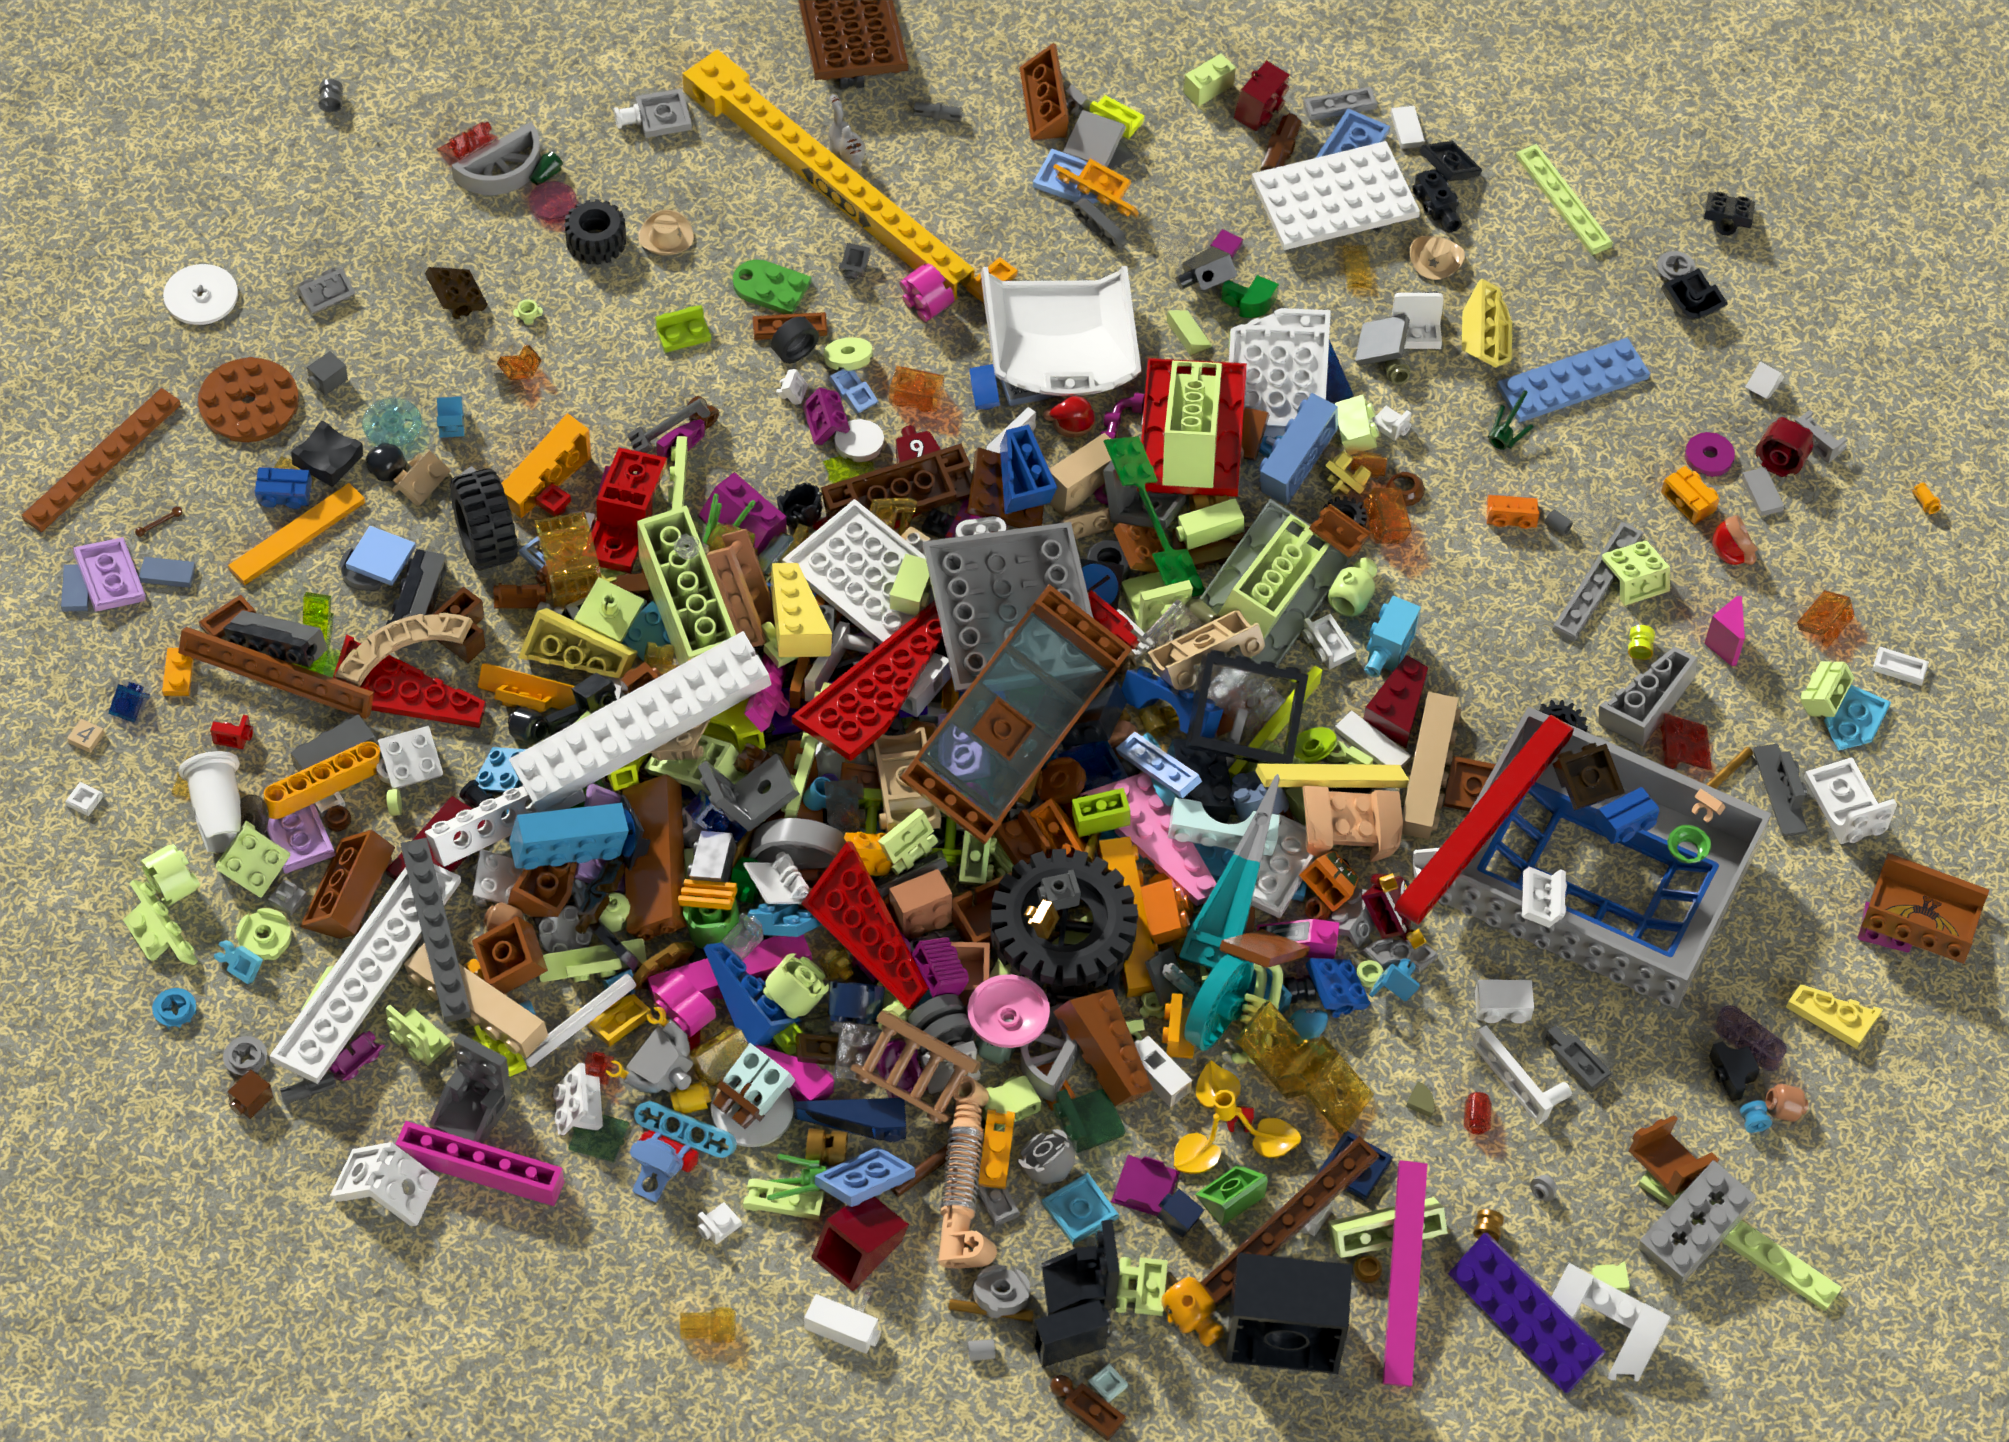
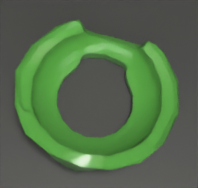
[1667,825,1711,863]

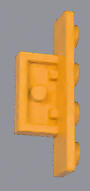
[1053,158,1139,218]
[478,663,576,713]

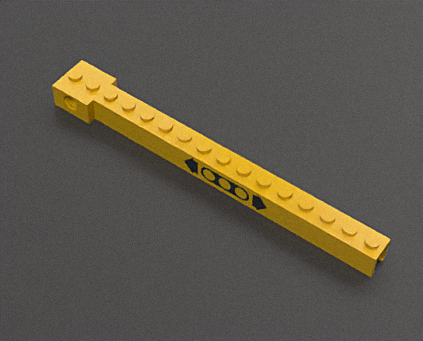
[682,49,975,300]

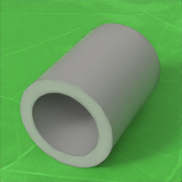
[968,1339,995,1361]

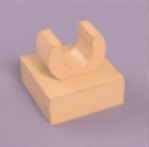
[1692,788,1726,823]

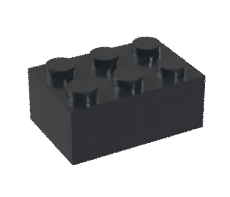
[1167,739,1235,823]

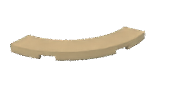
[335,613,473,687]

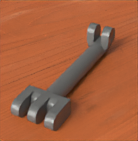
[628,398,710,453]

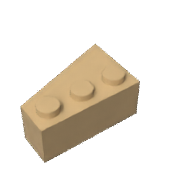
[1049,433,1111,517]

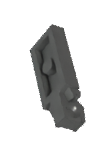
[1545,1025,1612,1093]

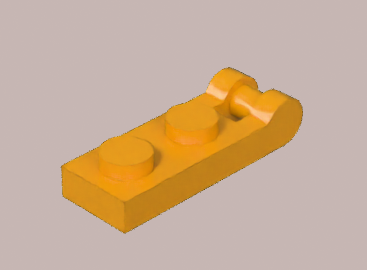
[978,1109,1015,1189]

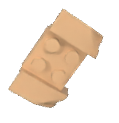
[1303,786,1403,862]

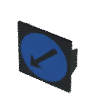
[1079,558,1124,611]
[620,795,651,870]

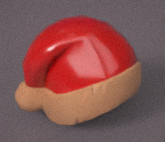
[1043,396,1095,438]
[1712,515,1758,566]

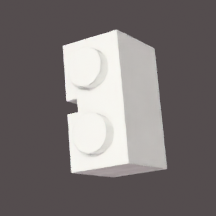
[1475,980,1534,1023]

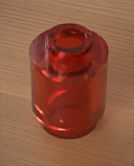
[1464,1092,1492,1135]

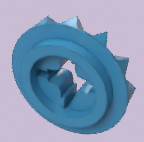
[152,988,196,1029]

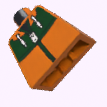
[1299,851,1359,912]

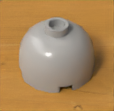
[1019,1129,1075,1184]

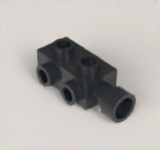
[1412,169,1462,233]

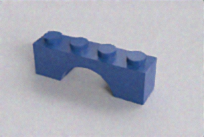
[1121,666,1224,739]

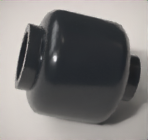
[508,707,548,745]

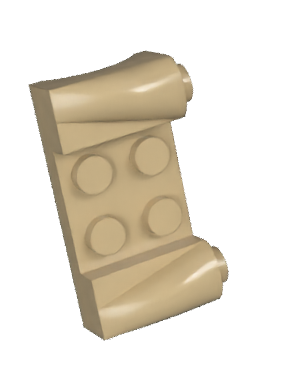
[1147,609,1265,690]
[867,727,941,834]

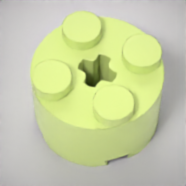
[140,844,201,907]
[763,953,829,1019]

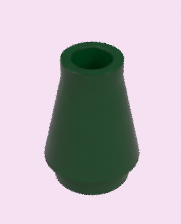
[529,151,563,187]

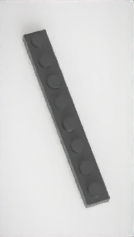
[400,838,471,1023]

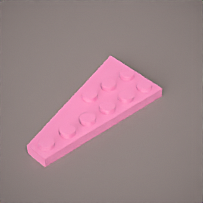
[1080,772,1217,906]

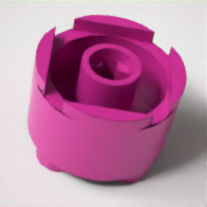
[899,263,955,322]

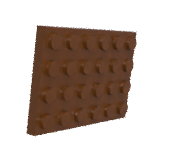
[797,0,908,80]

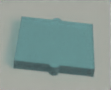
[758,534,794,574]

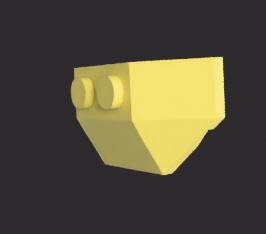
[1462,279,1512,368]

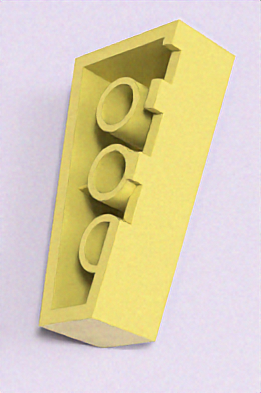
[771,563,832,657]

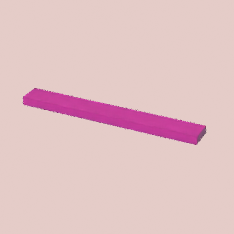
[1382,1160,1428,1387]

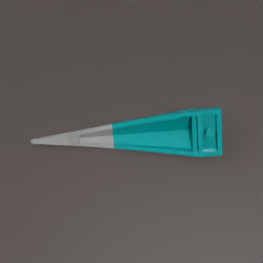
[1179,774,1280,970]

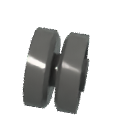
[907,994,976,1055]

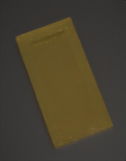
[1342,245,1372,289]

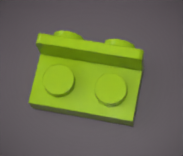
[655,305,711,353]

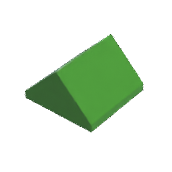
[1195,1165,1268,1226]

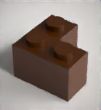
[434,586,486,664]

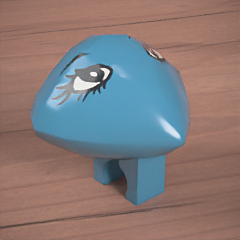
[1284,1008,1328,1055]

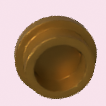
[1354,1255,1382,1283]

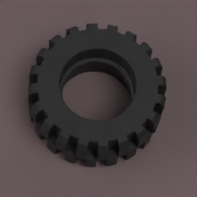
[450,468,518,570]

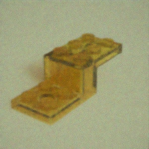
[1235,1001,1375,1134]

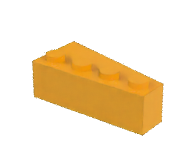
[501,413,592,518]

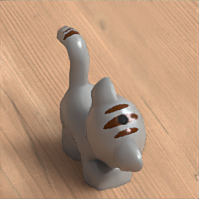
[829,94,866,170]

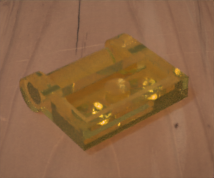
[870,498,918,536]

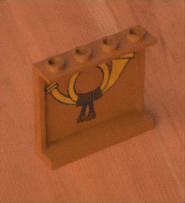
[1861,853,1989,964]

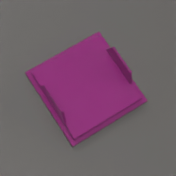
[1111,1155,1180,1216]

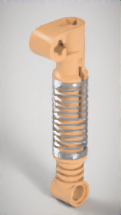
[938,1076,997,1269]

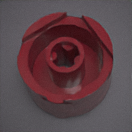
[1755,417,1813,477]

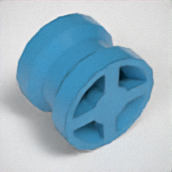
[1740,1101,1772,1133]

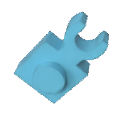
[214,940,263,984]

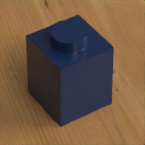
[1157,1189,1205,1238]

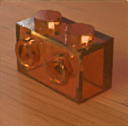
[889,366,944,413]
[1364,488,1412,544]

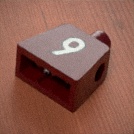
[895,425,941,463]

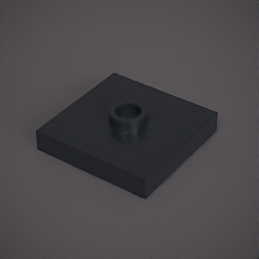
[1419,140,1482,182]

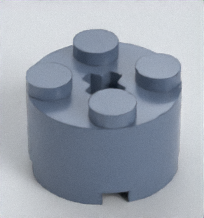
[1230,771,1289,822]

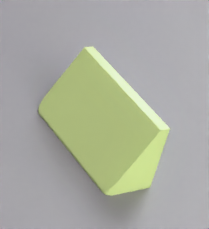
[1166,310,1212,356]

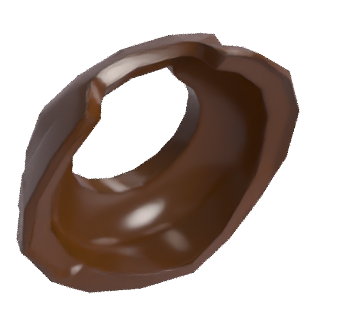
[1385,472,1425,506]

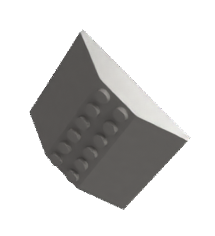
[922,522,1102,692]

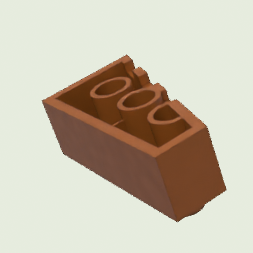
[1053,989,1153,1107]

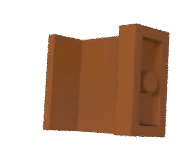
[1628,1115,1720,1196]

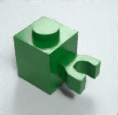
[730,856,760,903]

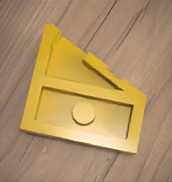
[576,994,652,1047]

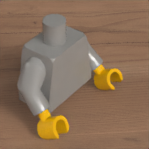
[606,1007,693,1093]

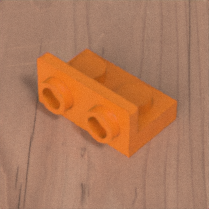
[1487,495,1539,529]

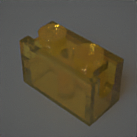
[689,1026,749,1086]

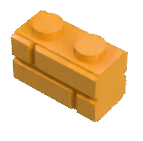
[1661,466,1720,525]

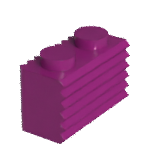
[912,937,969,998]

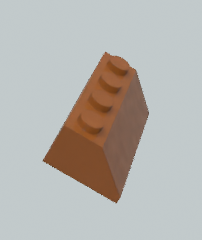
[300,830,395,939]

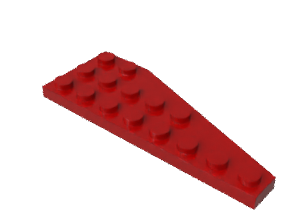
[792,600,943,761]

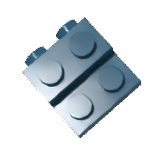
[747,903,822,937]

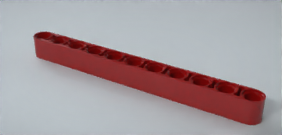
[1394,715,1574,925]

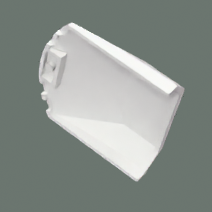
[981,266,1141,396]

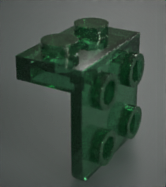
[1053,1089,1125,1153]

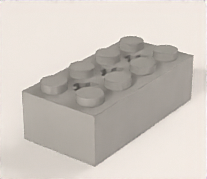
[1639,1160,1756,1285]

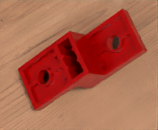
[582,447,667,573]

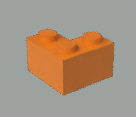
[1141,879,1191,945]

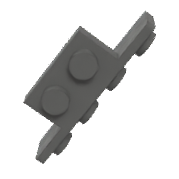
[1753,744,1808,837]

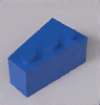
[1000,424,1057,514]

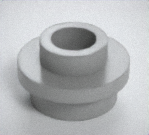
[1530,1175,1557,1202]

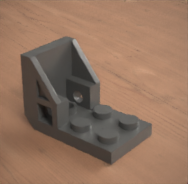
[429,1033,512,1144]

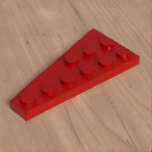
[333,634,486,728]
[801,841,929,1009]

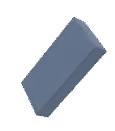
[139,557,196,588]
[61,564,89,612]

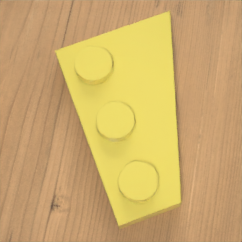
[1786,984,1883,1049]

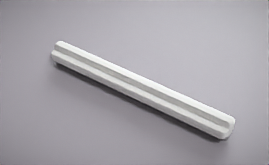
[522,974,636,1067]

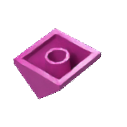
[1704,596,1745,666]

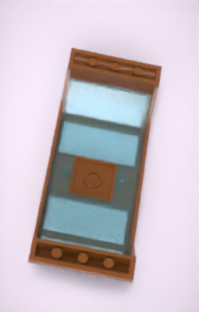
[899,584,1132,845]

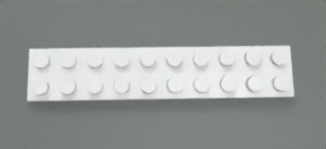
[270,864,461,1084]

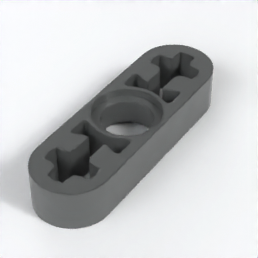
[1072,198,1127,251]

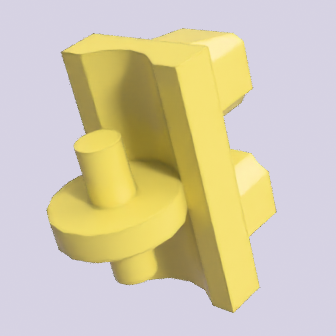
[1325,450,1371,495]

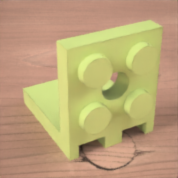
[1121,572,1193,633]

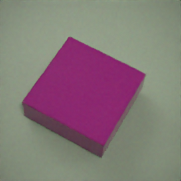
[1210,229,1243,258]

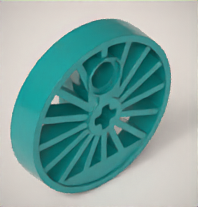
[1184,954,1254,1051]

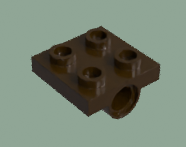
[425,267,488,319]

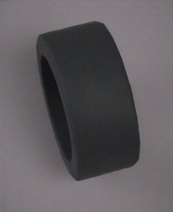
[771,316,819,364]

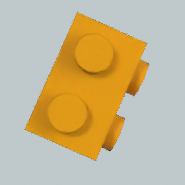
[843,832,893,876]
[1162,993,1194,1059]

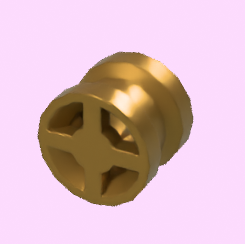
[1473,1209,1504,1242]

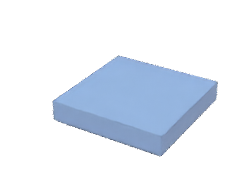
[346,526,416,586]

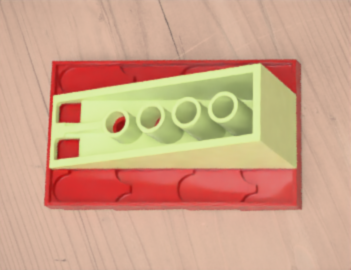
[1137,358,1247,497]

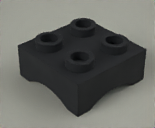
[291,420,363,487]

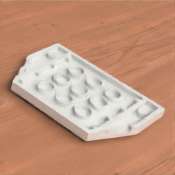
[1229,308,1331,446]

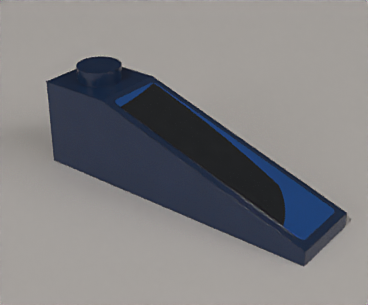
[794,1098,906,1143]

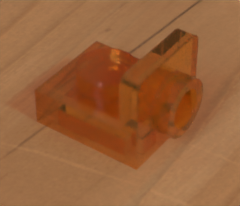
[497,345,541,380]

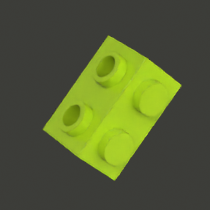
[1072,788,1131,837]

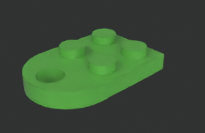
[733,260,811,314]

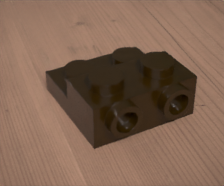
[1552,742,1625,811]

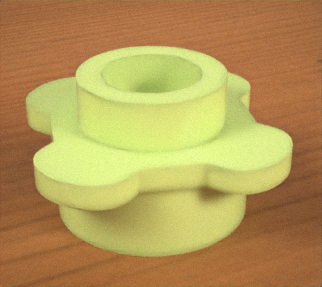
[513,299,543,325]
[1140,992,1165,1019]

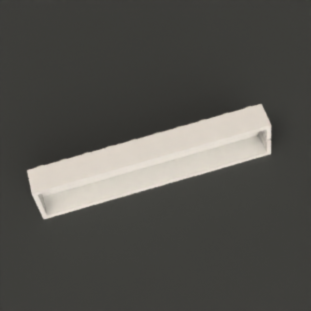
[509,631,772,812]

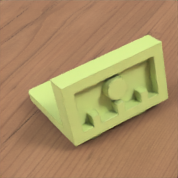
[1602,541,1670,606]
[216,821,291,897]
[385,1005,452,1066]

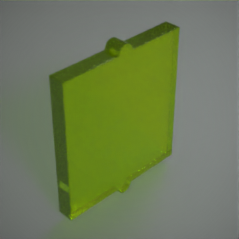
[823,456,874,483]

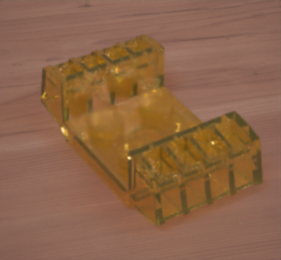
[535,511,602,606]

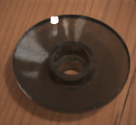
[240,794,269,835]

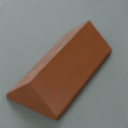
[1019,43,1069,140]

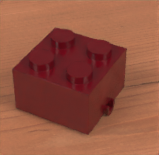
[1233,60,1290,132]

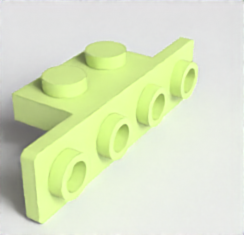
[123,879,198,965]
[539,939,647,982]

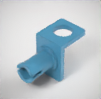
[1369,959,1420,1001]

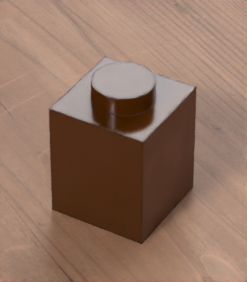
[227,1069,273,1119]

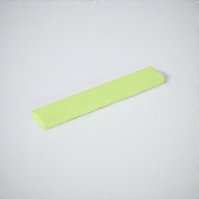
[1516,144,1613,255]

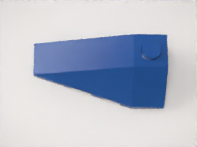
[704,943,801,1047]

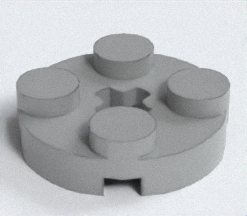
[973,1265,1030,1318]

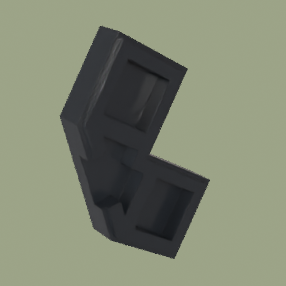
[589,920,642,973]

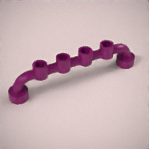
[1093,393,1145,505]

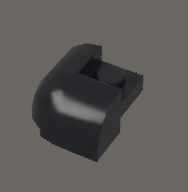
[1661,268,1728,320]

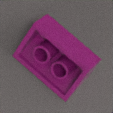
[698,472,787,556]

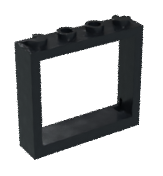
[1185,650,1308,764]

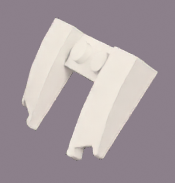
[1552,1263,1671,1381]

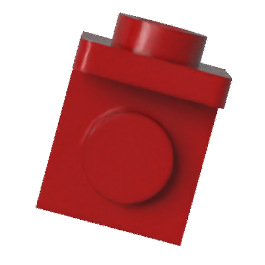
[210,715,254,749]

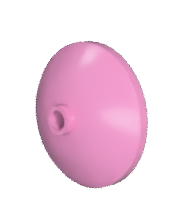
[968,974,1050,1048]

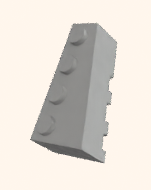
[1598,647,1697,746]

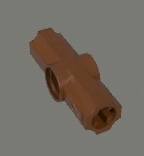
[1261,113,1302,171]

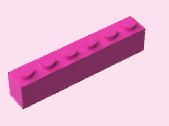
[648,934,812,1016]
[395,1121,564,1207]

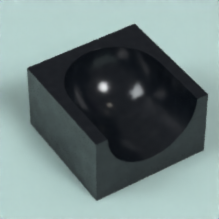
[1225,1253,1353,1374]

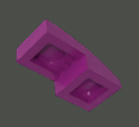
[656,419,705,459]

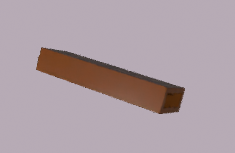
[622,774,687,941]

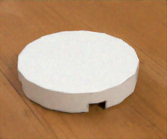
[834,419,884,462]

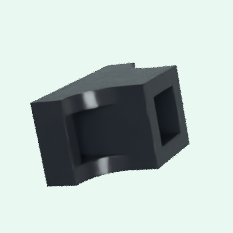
[1709,1041,1760,1102]

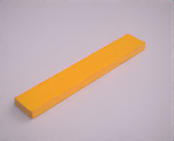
[228,483,366,586]

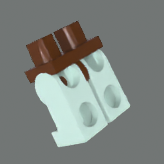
[713,1043,796,1129]

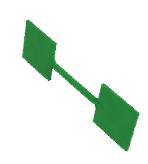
[1103,436,1205,597]

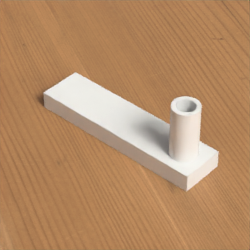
[805,622,877,702]
[1471,1026,1572,1125]

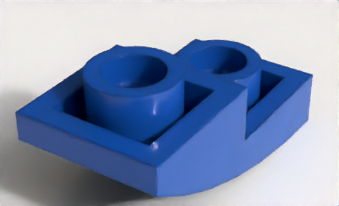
[969,364,1000,410]

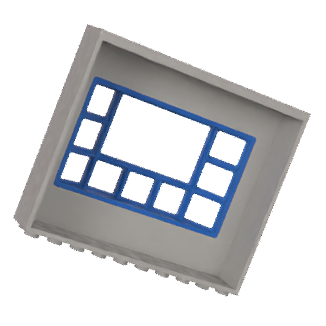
[1438,706,1771,1009]

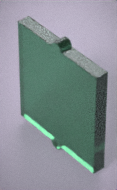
[568,1114,629,1162]

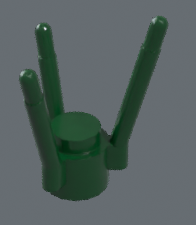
[1488,390,1534,450]

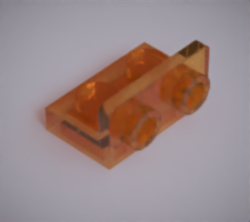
[1797,590,1855,647]

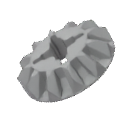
[1656,251,1696,281]
[223,1036,268,1077]

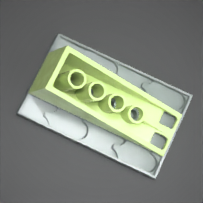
[1184,499,1353,678]

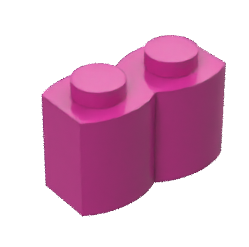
[654,973,716,1036]

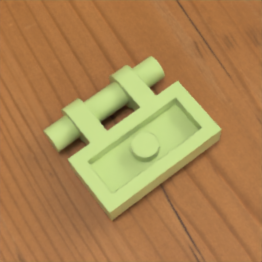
[878,809,938,875]
[1115,1257,1168,1316]

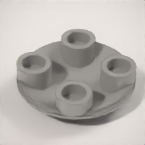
[539,905,593,954]

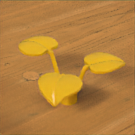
[1174,1060,1302,1174]

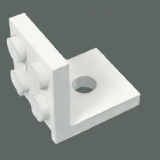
[330,1142,439,1226]

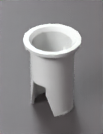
[178,751,241,853]

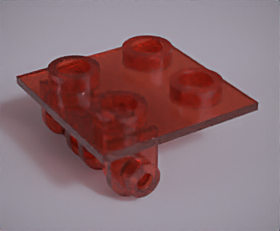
[437,122,499,160]
[1660,713,1712,770]

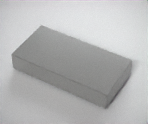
[1741,467,1784,516]

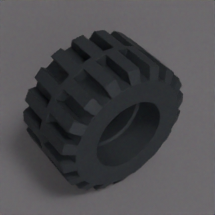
[564,199,627,265]

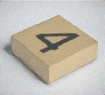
[67,719,105,753]

